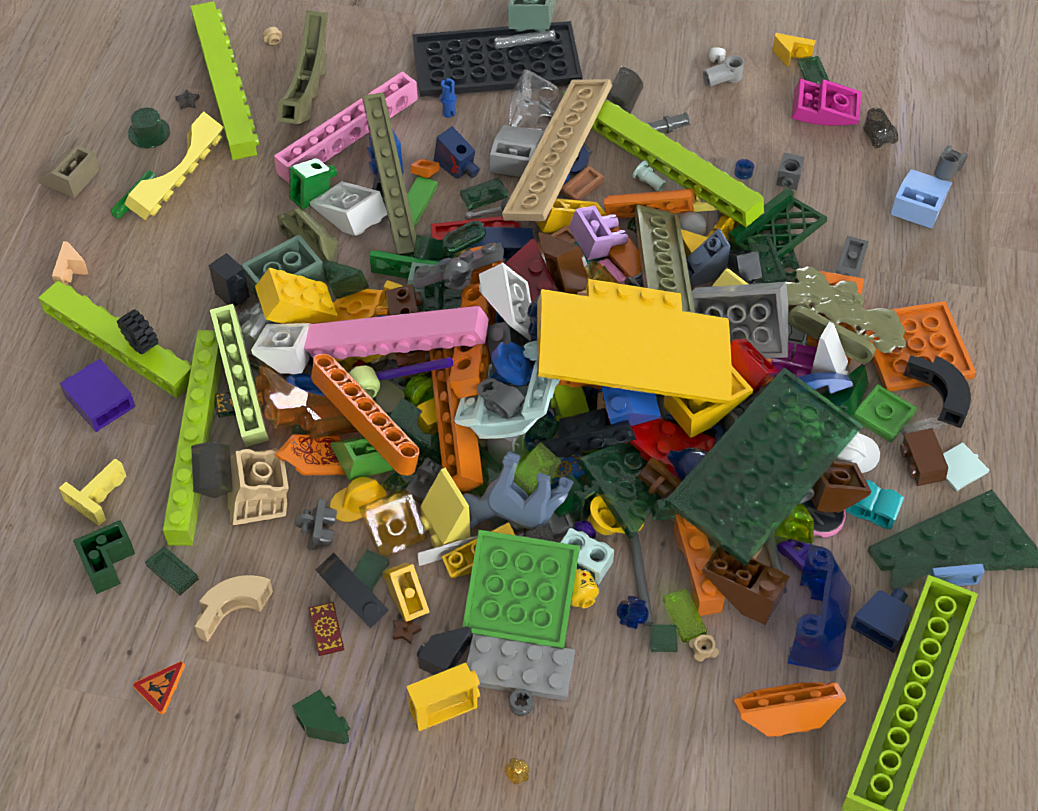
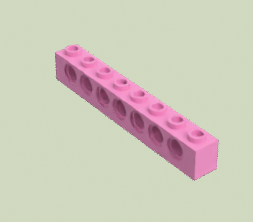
[274,71,418,183]

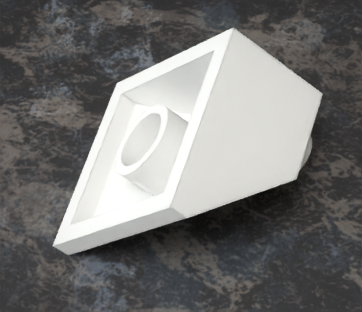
[251,323,310,374]

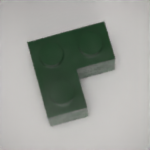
[73,520,135,594]

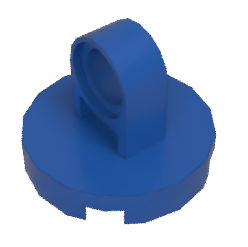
[491,342,534,387]

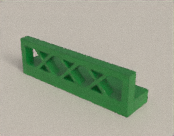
[369,250,439,279]

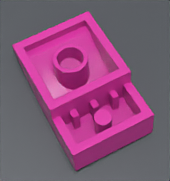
[791,79,861,126]

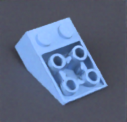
[891,169,952,229]

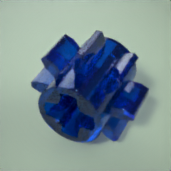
[617,595,649,629]

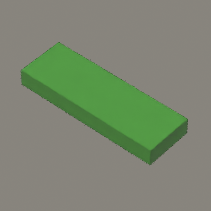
[407,176,438,228]

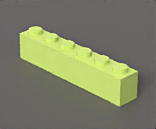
[210,304,269,447]

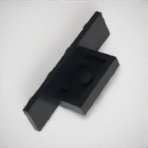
[536,408,636,461]

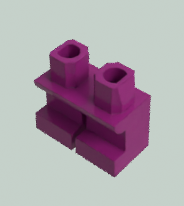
[770,342,817,379]

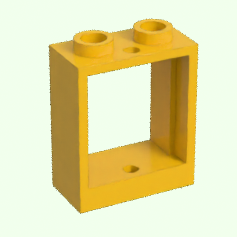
[406,663,480,731]

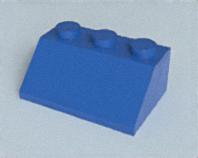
[601,386,661,426]

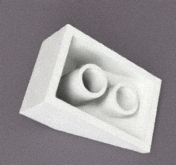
[309,181,387,236]
[479,263,531,341]

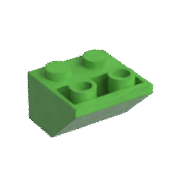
[330,436,394,480]

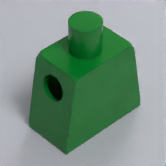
[289,158,337,210]

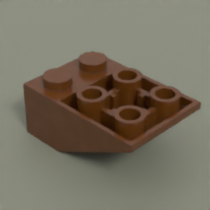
[538,232,588,295]
[702,544,790,625]

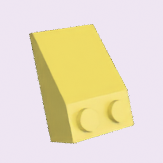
[419,468,470,548]

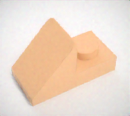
[52,241,88,285]

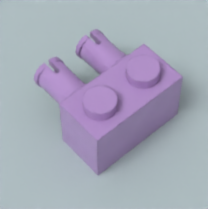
[569,206,628,260]

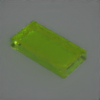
[663,588,707,643]

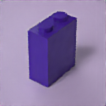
[60,359,136,432]

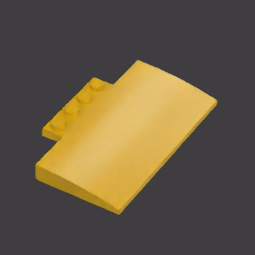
[537,279,732,405]

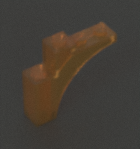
[256,365,359,439]

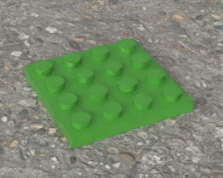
[462,530,580,648]

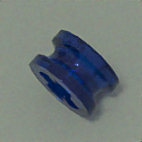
[734,159,755,180]

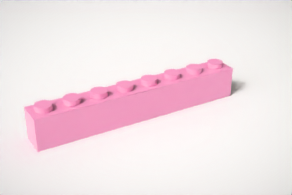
[304,306,489,359]

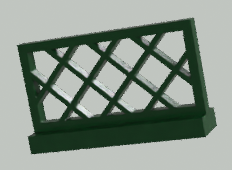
[728,188,827,268]

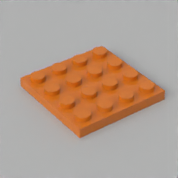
[862,301,976,392]

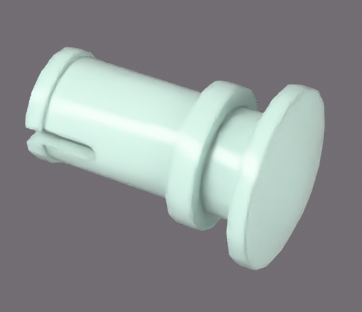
[632,161,667,192]

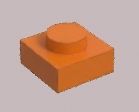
[410,159,440,178]

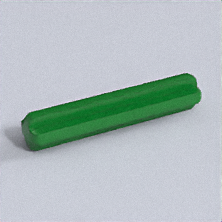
[110,170,157,219]

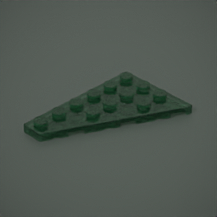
[578,421,709,540]
[868,489,1038,571]

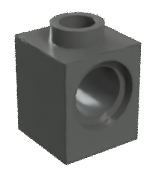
[776,153,805,190]

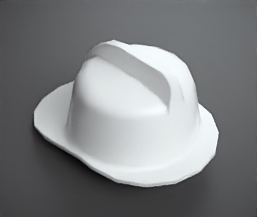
[822,429,880,473]

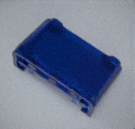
[787,544,851,671]

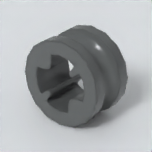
[510,689,533,716]

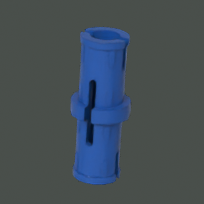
[440,78,457,118]

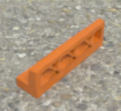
[604,189,694,218]

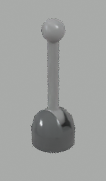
[465,198,510,220]

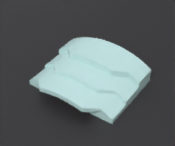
[454,360,560,439]

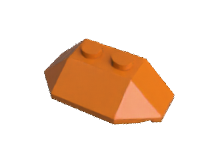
[734,682,846,737]

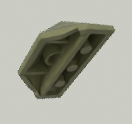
[277,208,339,283]

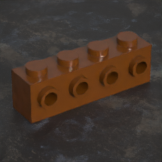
[386,284,431,378]

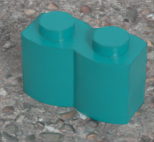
[845,480,904,529]

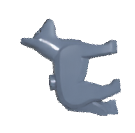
[463,451,574,530]

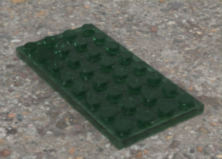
[665,368,863,566]

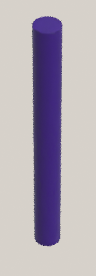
[376,357,453,381]

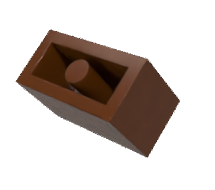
[900,428,949,486]

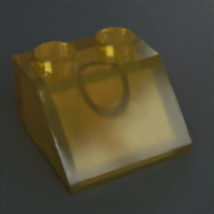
[359,489,427,558]

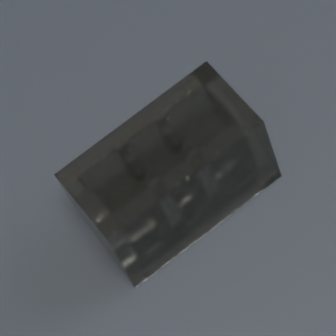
[607,66,643,114]
[191,442,232,498]

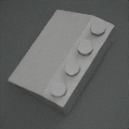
[692,282,788,358]

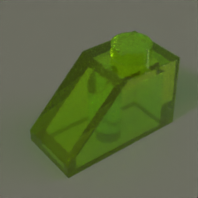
[767,501,814,544]

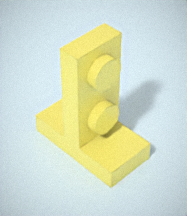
[59,459,126,526]

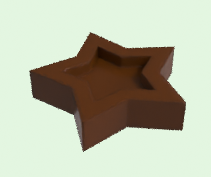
[393,620,421,644]

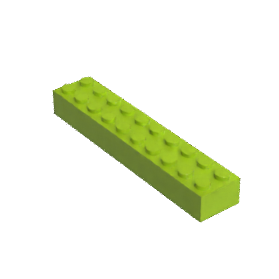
[841,575,978,811]

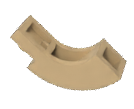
[195,575,273,642]

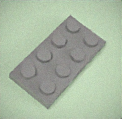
[467,634,575,701]

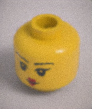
[571,569,599,608]

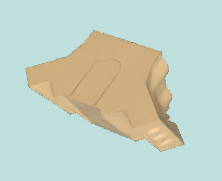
[223,448,289,525]

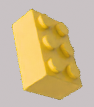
[255,268,338,324]

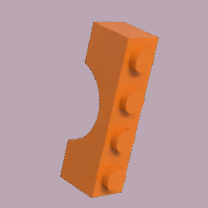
[673,511,725,616]

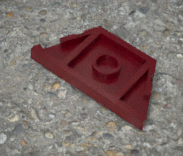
[505,239,558,303]

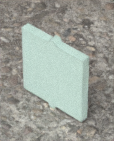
[943,442,989,492]

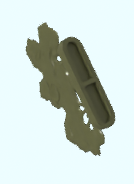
[786,267,906,363]

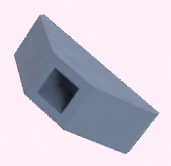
[686,229,730,287]

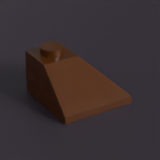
[810,458,872,513]

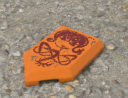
[275,434,346,475]

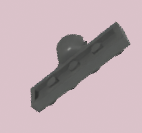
[413,242,504,291]

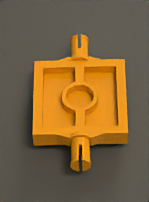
[333,287,390,322]

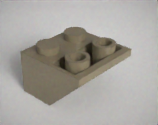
[39,145,100,198]

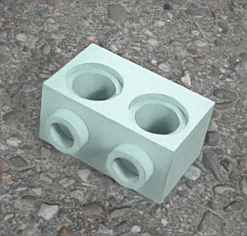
[561,528,614,585]

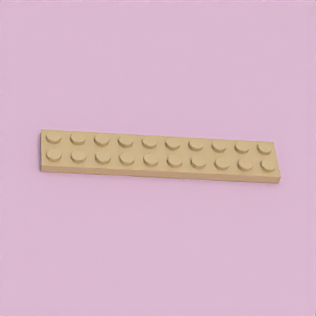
[502,79,612,222]

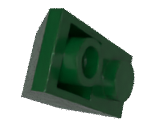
[292,690,350,744]

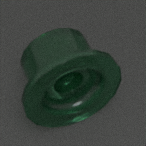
[128,107,170,149]

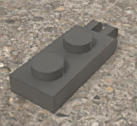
[836,236,869,277]

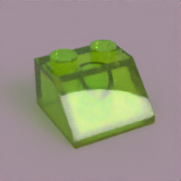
[513,442,561,496]

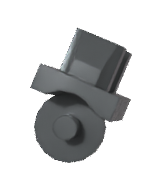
[405,457,443,503]
[295,499,337,550]

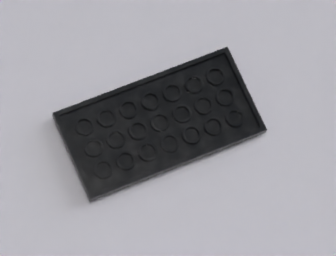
[412,21,583,97]

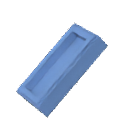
[930,564,985,586]

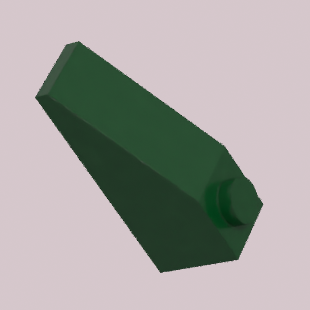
[814,364,869,429]

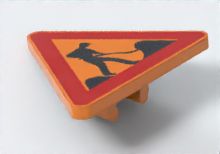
[133,661,185,715]

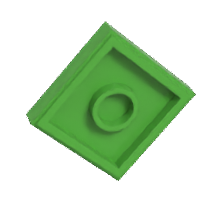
[851,384,917,443]

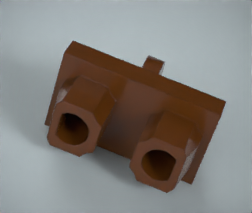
[638,457,687,506]

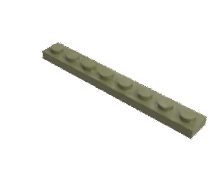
[362,92,419,256]

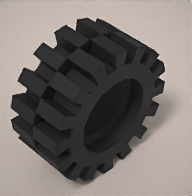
[117,309,158,355]

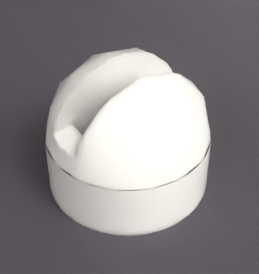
[709,47,726,64]

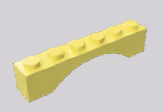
[124,112,224,220]

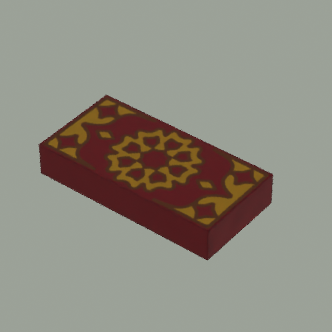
[308,602,344,656]

